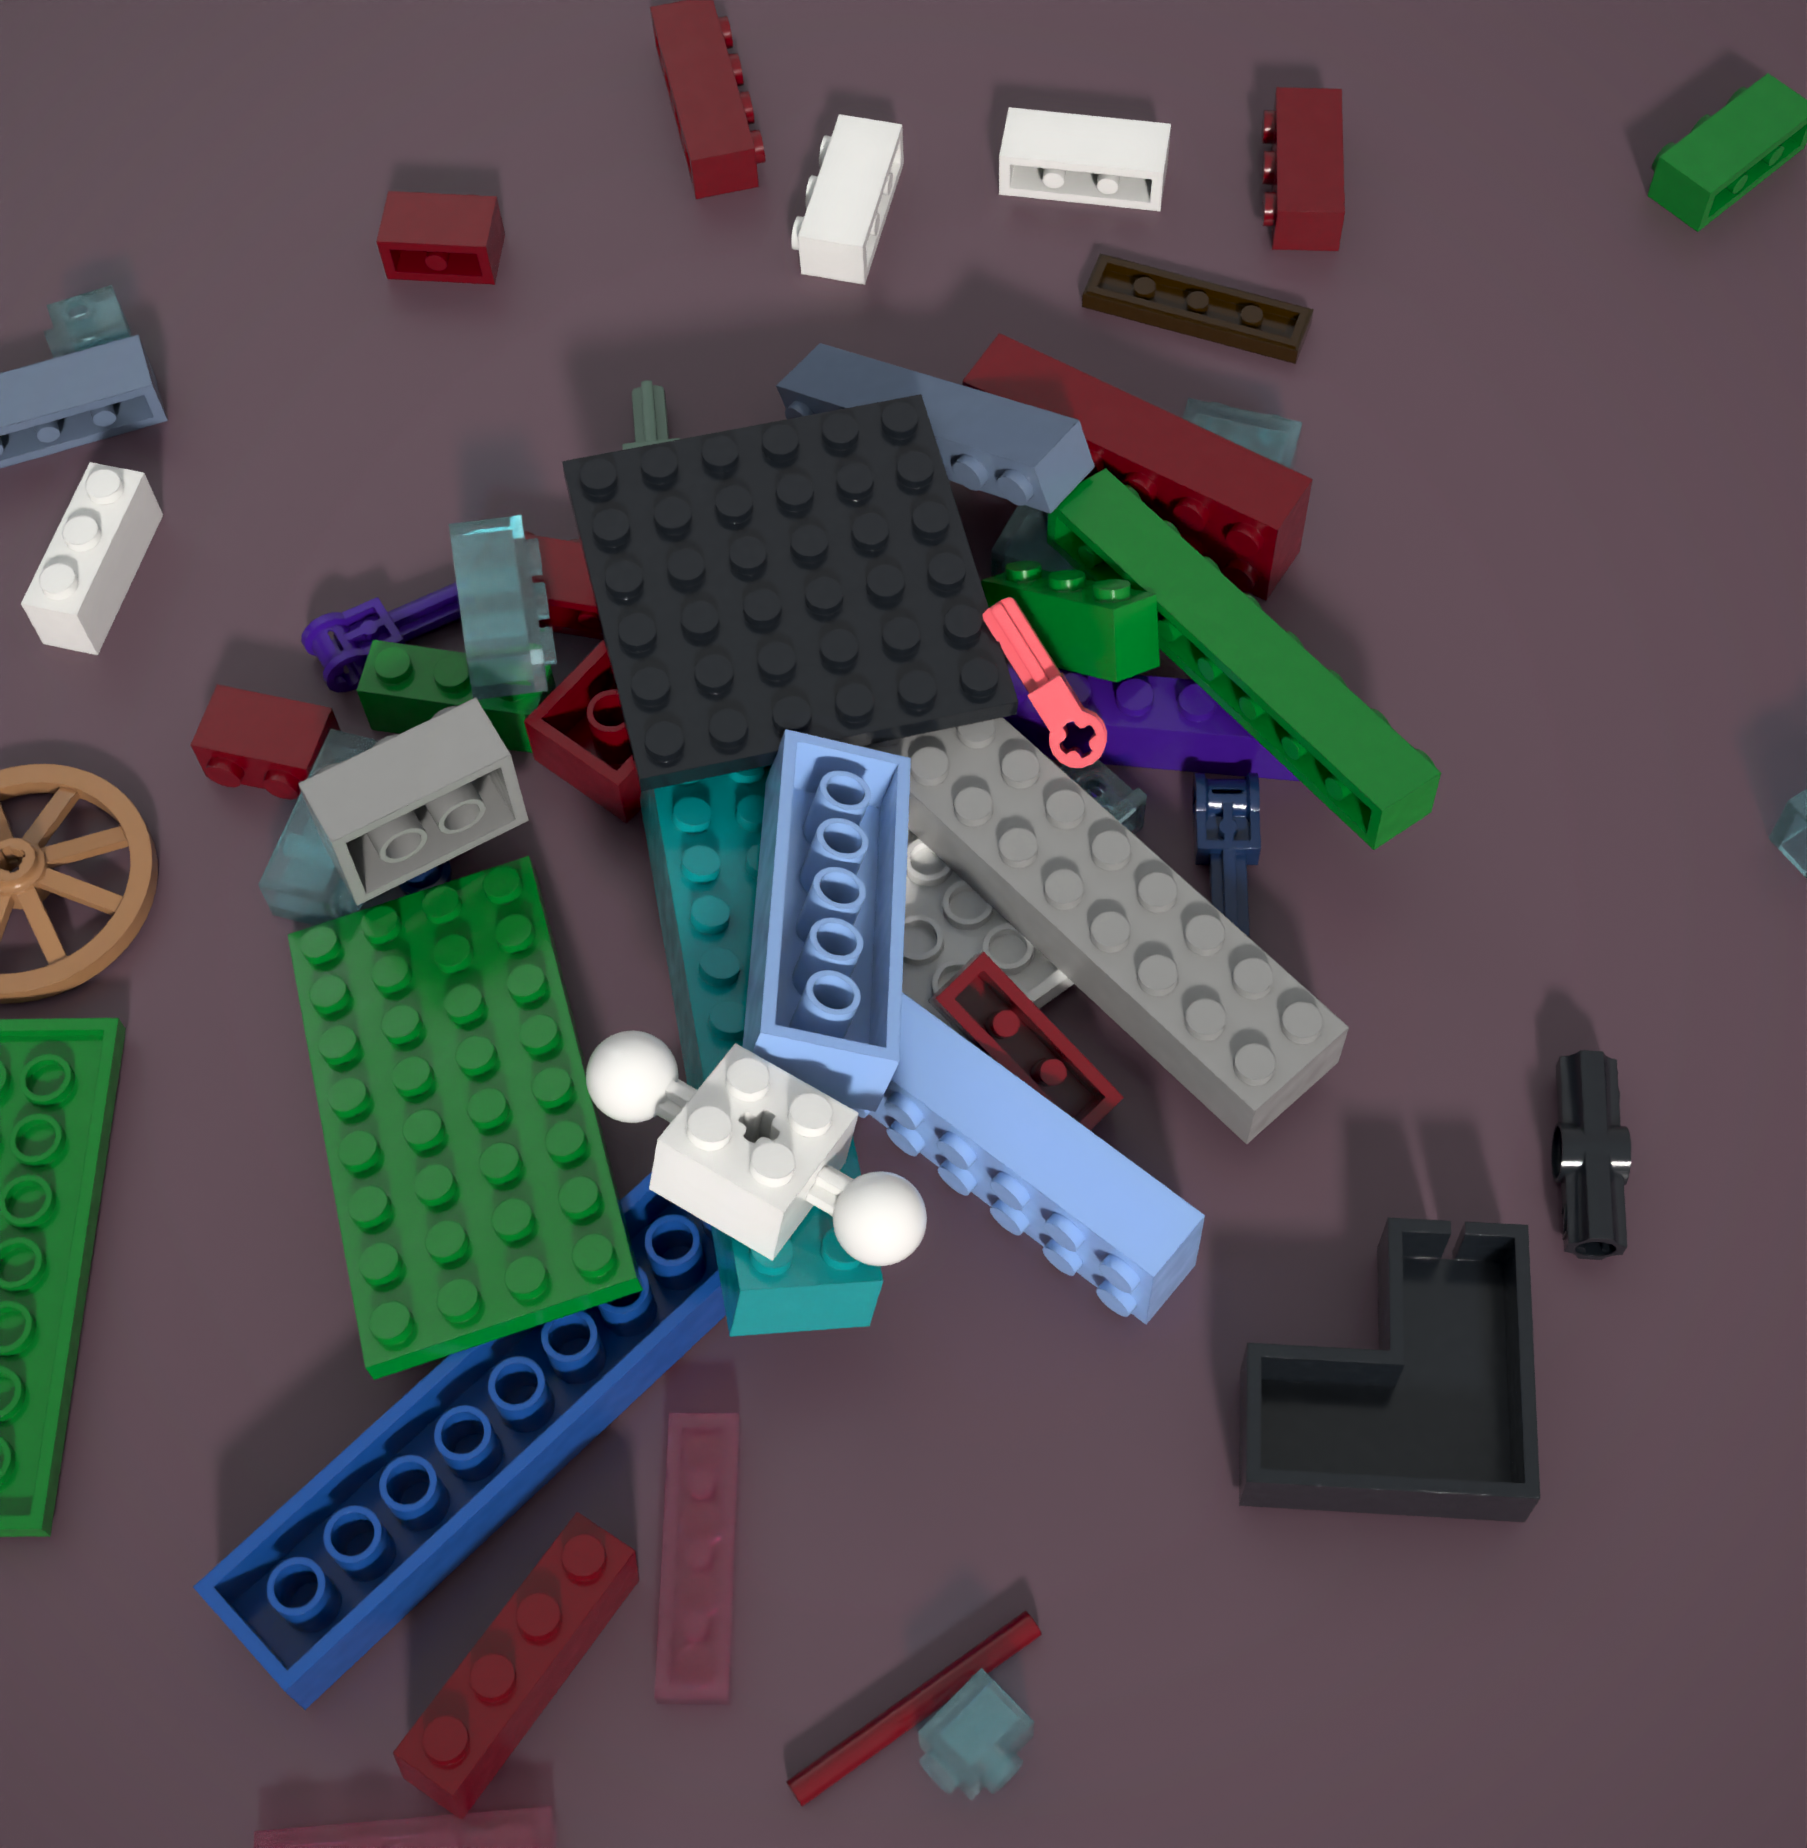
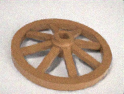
[0,764,158,1004]

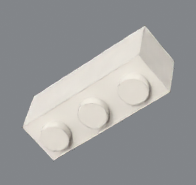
[999,107,1171,211]
[791,114,904,285]
[21,462,163,655]

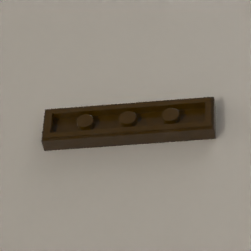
[1082,253,1314,364]

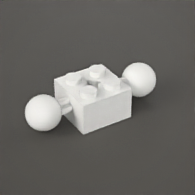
[586,1030,927,1266]

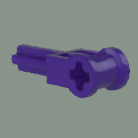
[301,581,476,693]

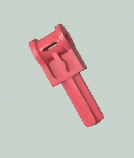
[982,597,1107,768]

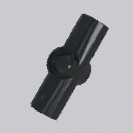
[1551,1050,1631,1260]

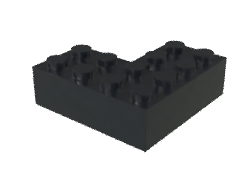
[1239,1218,1540,1522]

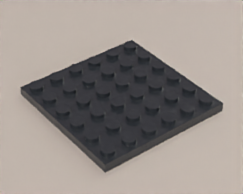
[562,394,1018,792]

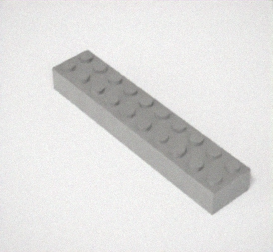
[861,717,1349,1144]

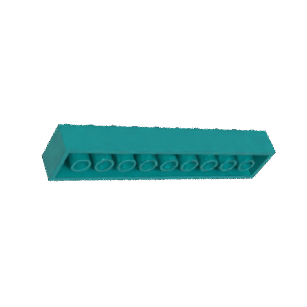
[640,765,884,1337]

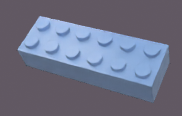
[743,729,911,1112]
[848,992,1205,1325]

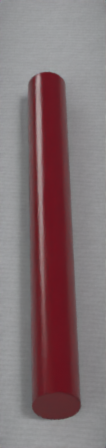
[786,1611,1042,1807]

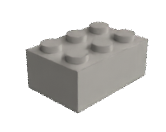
[298,698,529,906]

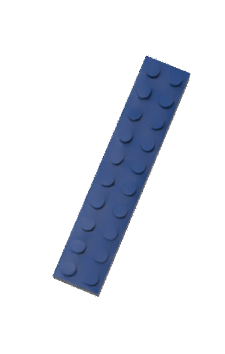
[193,1172,726,1710]

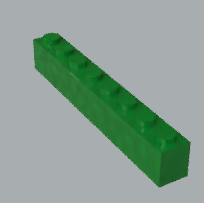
[1047,468,1441,850]

